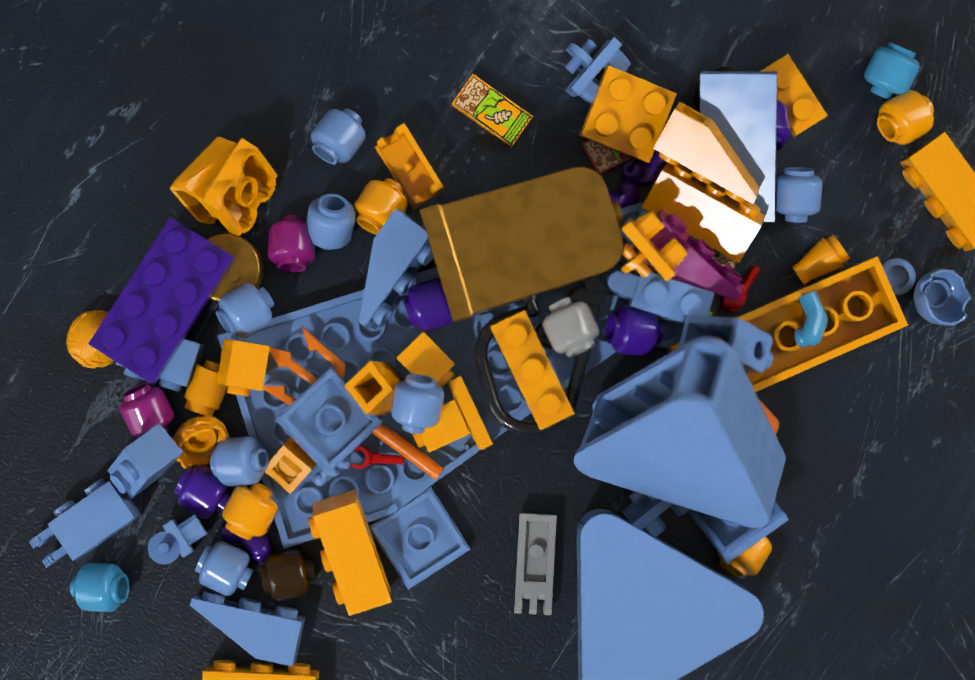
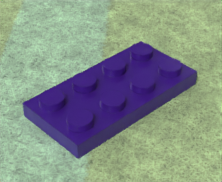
[89,217,236,385]

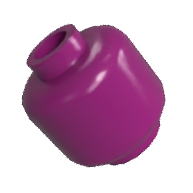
[268,215,316,272]
[119,382,175,437]

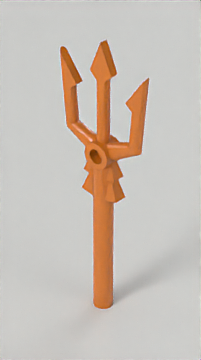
[263,326,444,480]

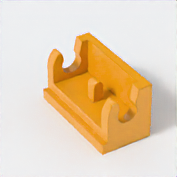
[375,123,444,210]

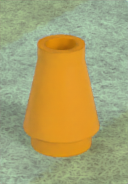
[792,235,850,285]

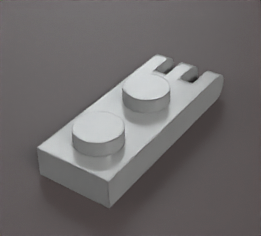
[514,512,557,615]

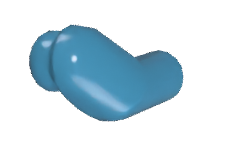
[794,290,828,348]

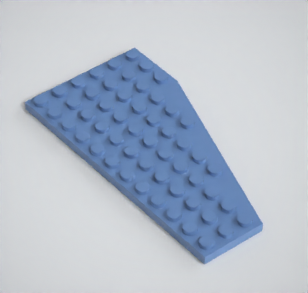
[217,202,661,549]

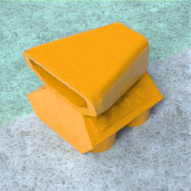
[170,136,278,236]

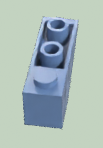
[359,208,434,330]
[190,590,306,666]

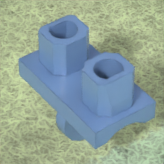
[565,37,631,104]
[621,491,690,538]
[148,515,208,564]

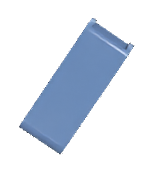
[574,337,786,528]
[576,508,764,680]

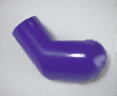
[622,151,667,185]

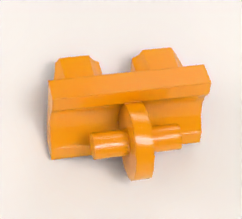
[620,210,688,281]

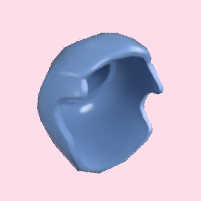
[913,268,971,326]

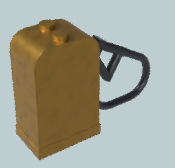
[420,167,624,435]

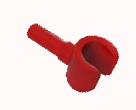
[720,265,760,312]
[350,446,404,469]

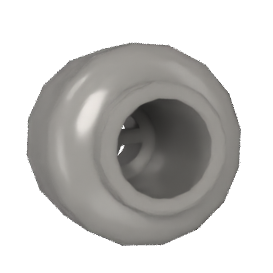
[542,297,599,358]

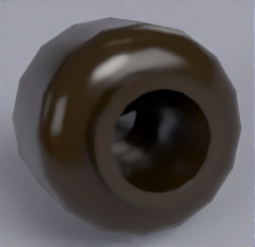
[259,548,316,601]

